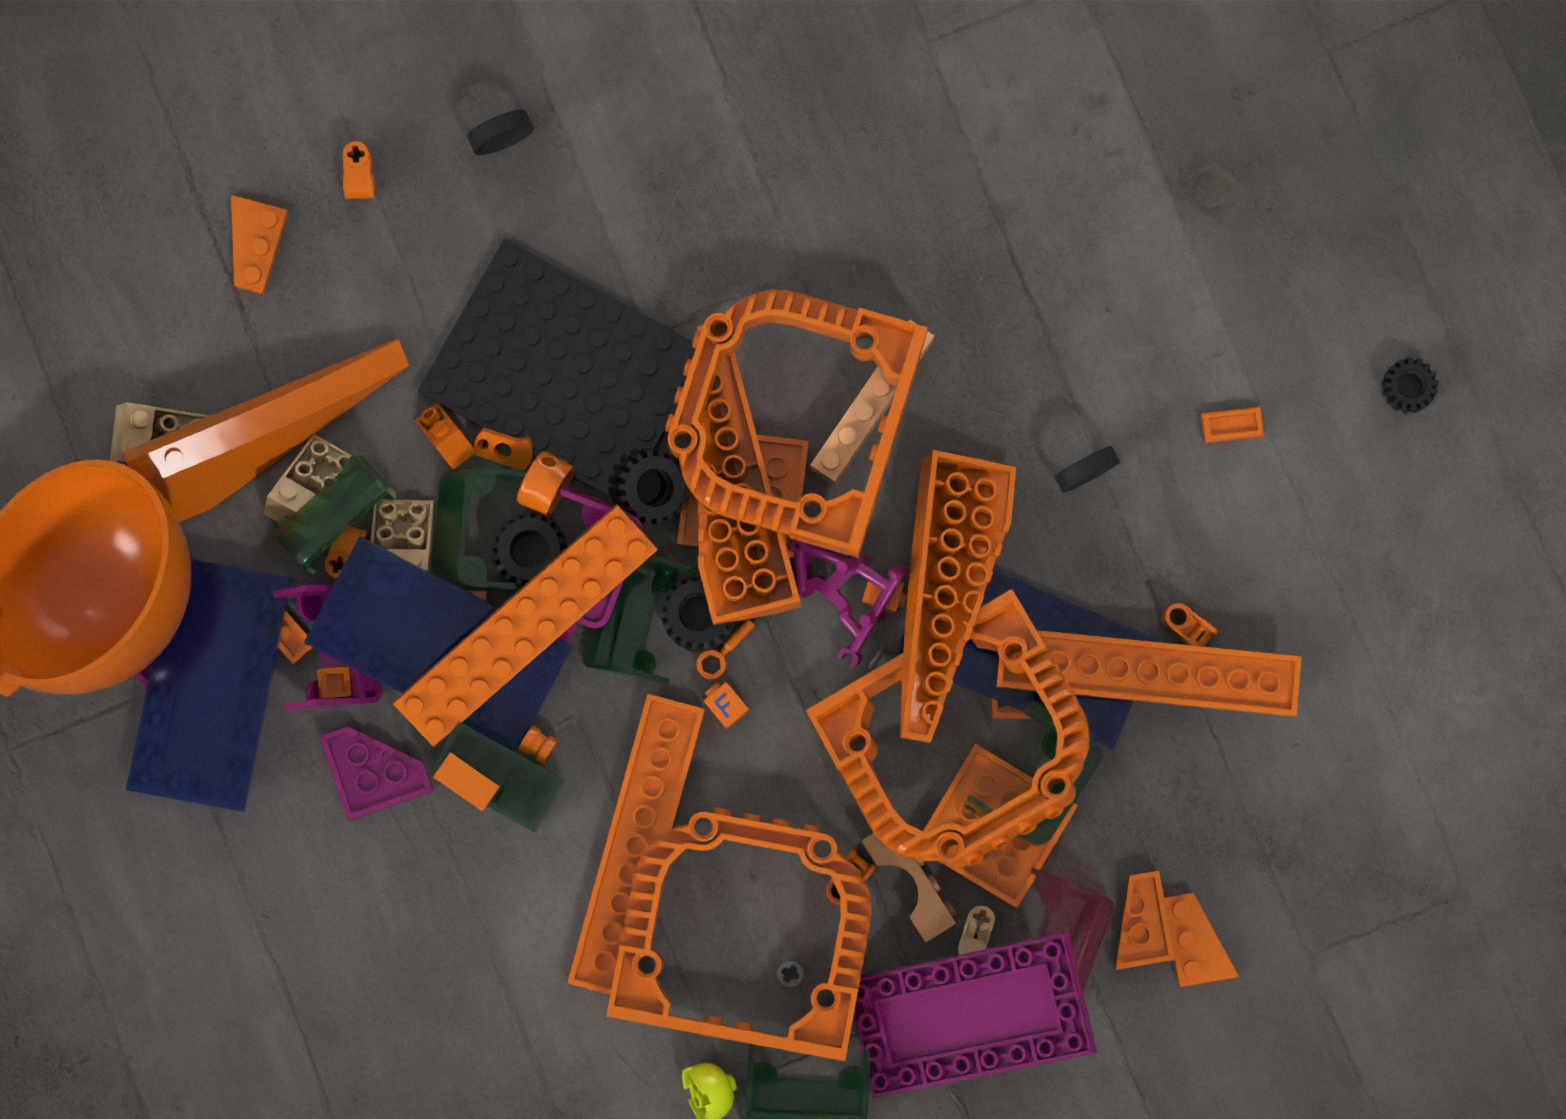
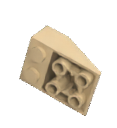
[110,402,210,466]
[264,435,364,543]
[367,499,434,594]

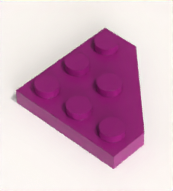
[319,726,434,821]

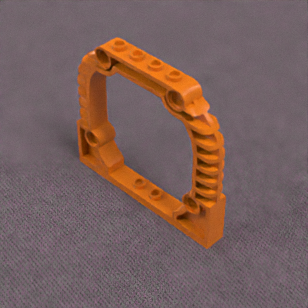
[665,289,928,558]
[806,589,1090,869]
[606,807,871,1061]

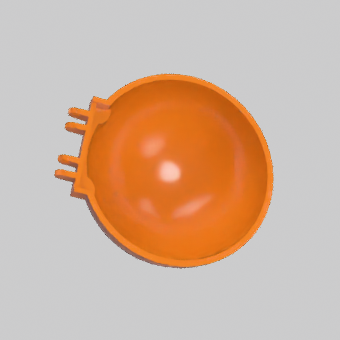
[0,459,192,697]

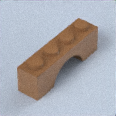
[861,833,957,943]

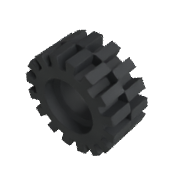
[1381,358,1439,414]

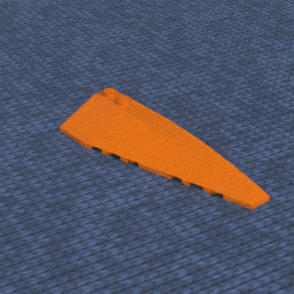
[697,325,801,625]
[122,338,409,522]
[900,450,1017,743]

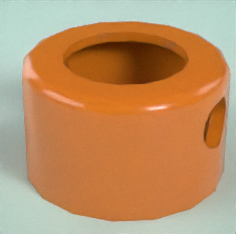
[517,451,575,518]

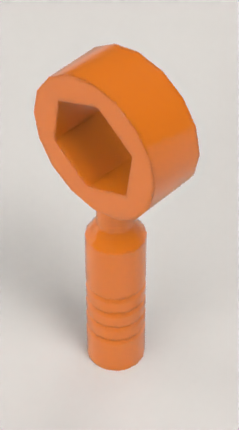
[696,619,755,680]

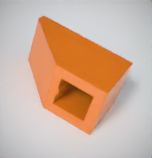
[414,403,476,470]

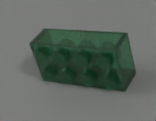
[429,721,566,833]

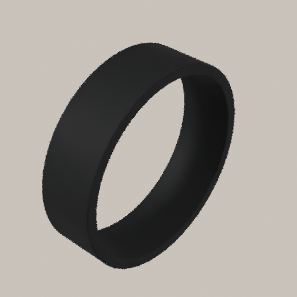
[467,110,534,155]
[1054,446,1120,493]

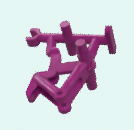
[791,539,910,668]

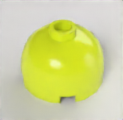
[682,1062,737,1119]

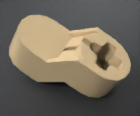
[957,906,995,955]

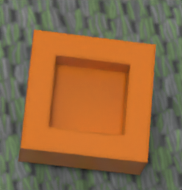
[317,667,352,699]

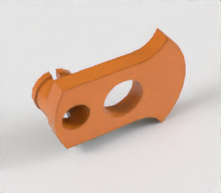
[474,428,533,475]

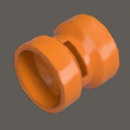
[518,725,559,765]

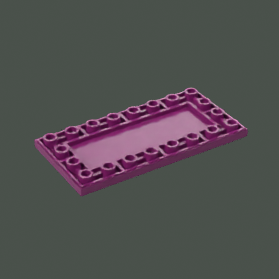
[854,931,1097,1098]

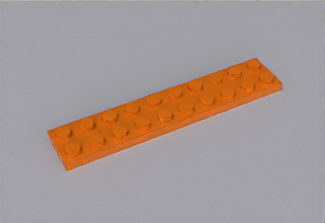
[393,504,658,747]
[996,630,1302,717]
[567,693,705,995]

